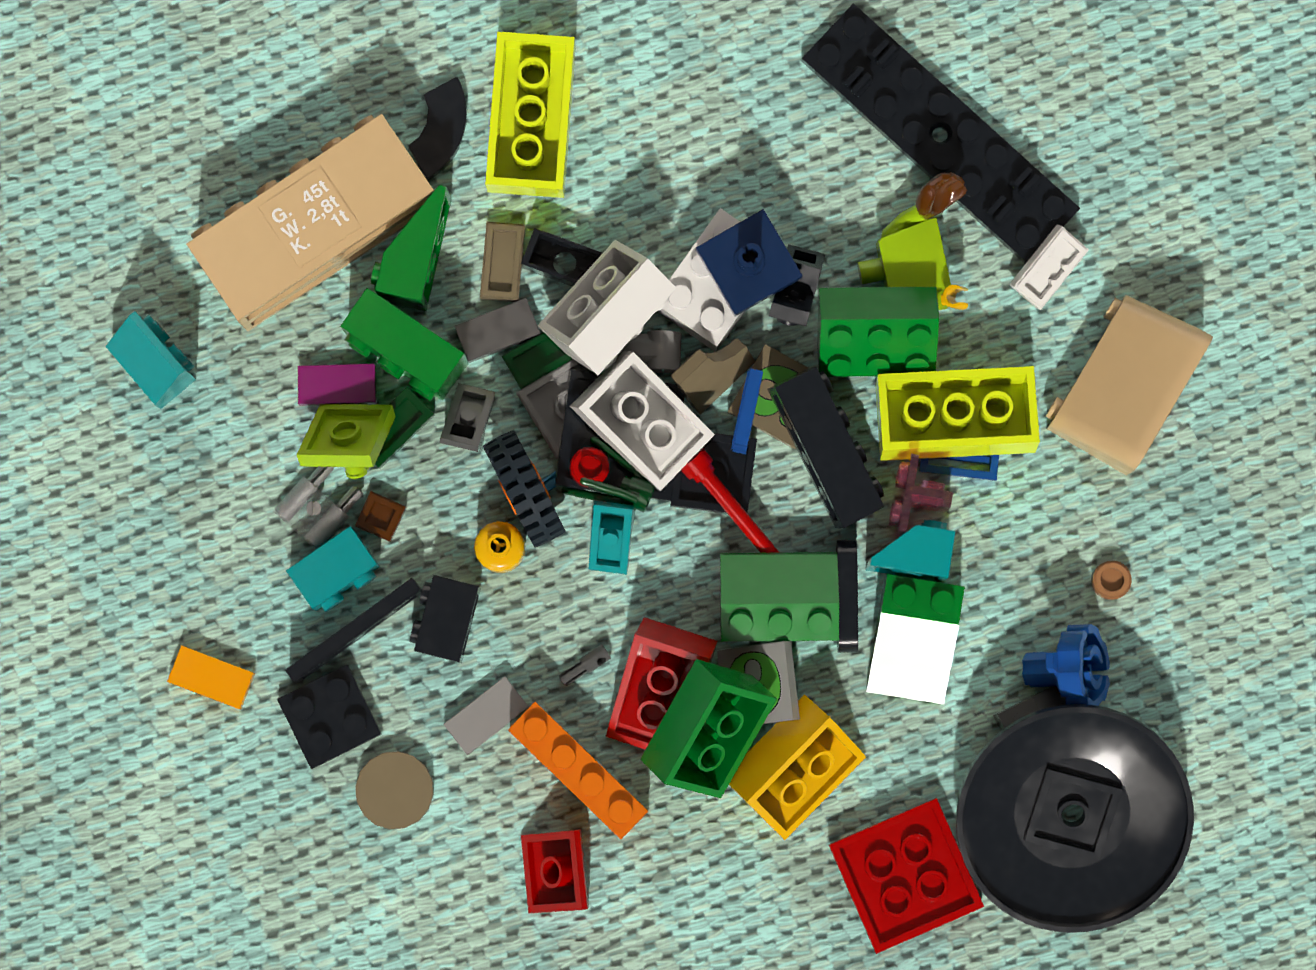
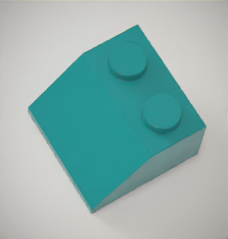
[866,520,956,583]

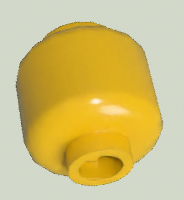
[474,521,526,573]

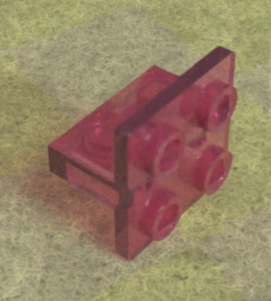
[888,453,953,536]

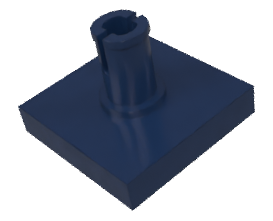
[695,209,803,317]

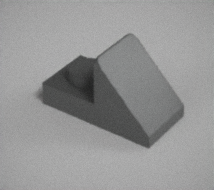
[440,383,496,452]

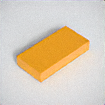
[167,645,255,710]

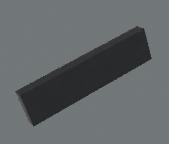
[285,578,422,683]

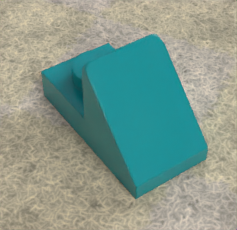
[588,501,635,575]

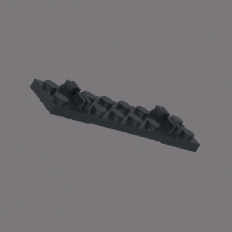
[801,3,1080,264]

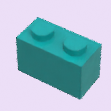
[286,526,380,612]

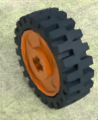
[483,430,566,548]

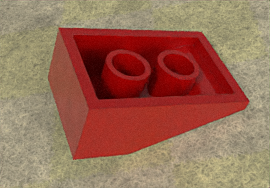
[605,617,718,750]

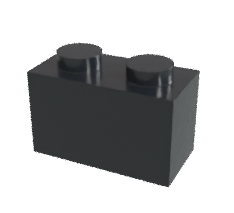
[410,575,481,664]

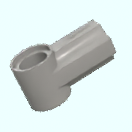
[617,330,682,373]

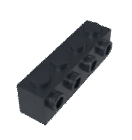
[767,367,885,528]

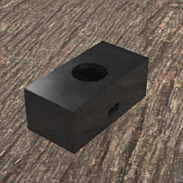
[521,228,602,287]

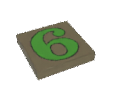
[728,344,833,449]

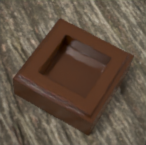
[355,491,407,542]

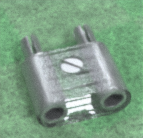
[273,467,363,549]

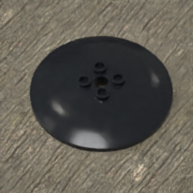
[956,704,1194,933]

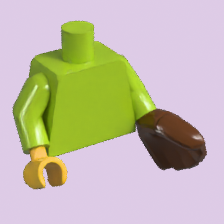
[857,173,968,310]

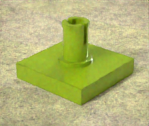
[297,404,396,479]

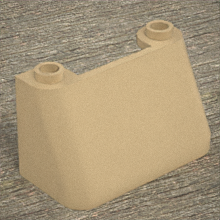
[1045,295,1213,476]

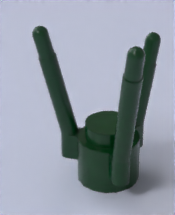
[561,436,655,512]

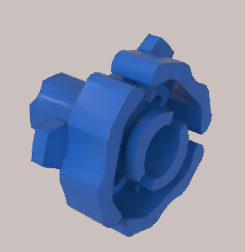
[1022,624,1110,706]

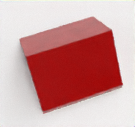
[521,829,589,914]

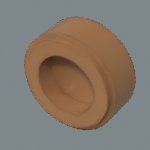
[1091,561,1132,600]

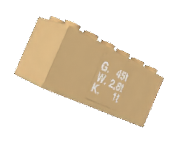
[186,114,434,331]

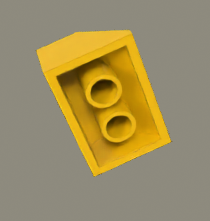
[729,694,866,840]

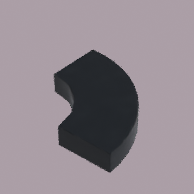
[408,77,467,181]

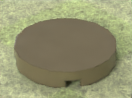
[355,751,434,829]

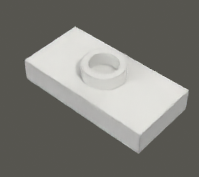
[1009,224,1089,310]

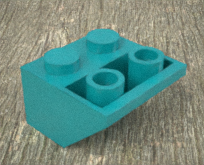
[105,311,196,409]

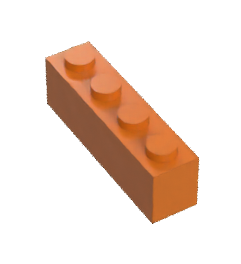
[508,702,648,839]

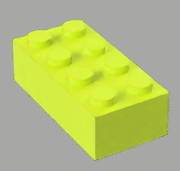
[485,31,576,198]
[875,366,1040,461]

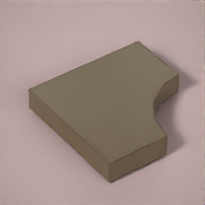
[671,338,755,415]

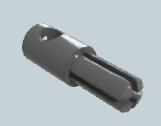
[559,644,611,686]

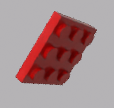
[828,798,984,954]

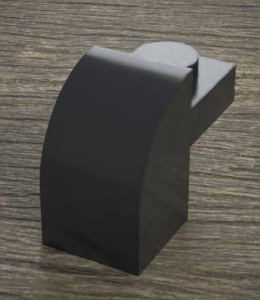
[769,244,826,326]

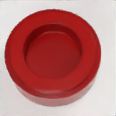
[569,447,610,487]

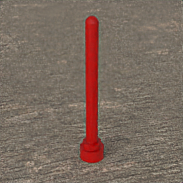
[681,448,779,553]

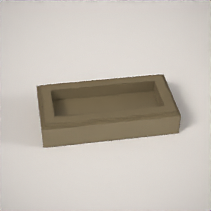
[480,222,525,302]

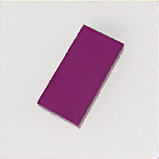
[298,364,377,406]

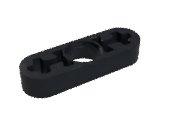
[836,540,858,653]

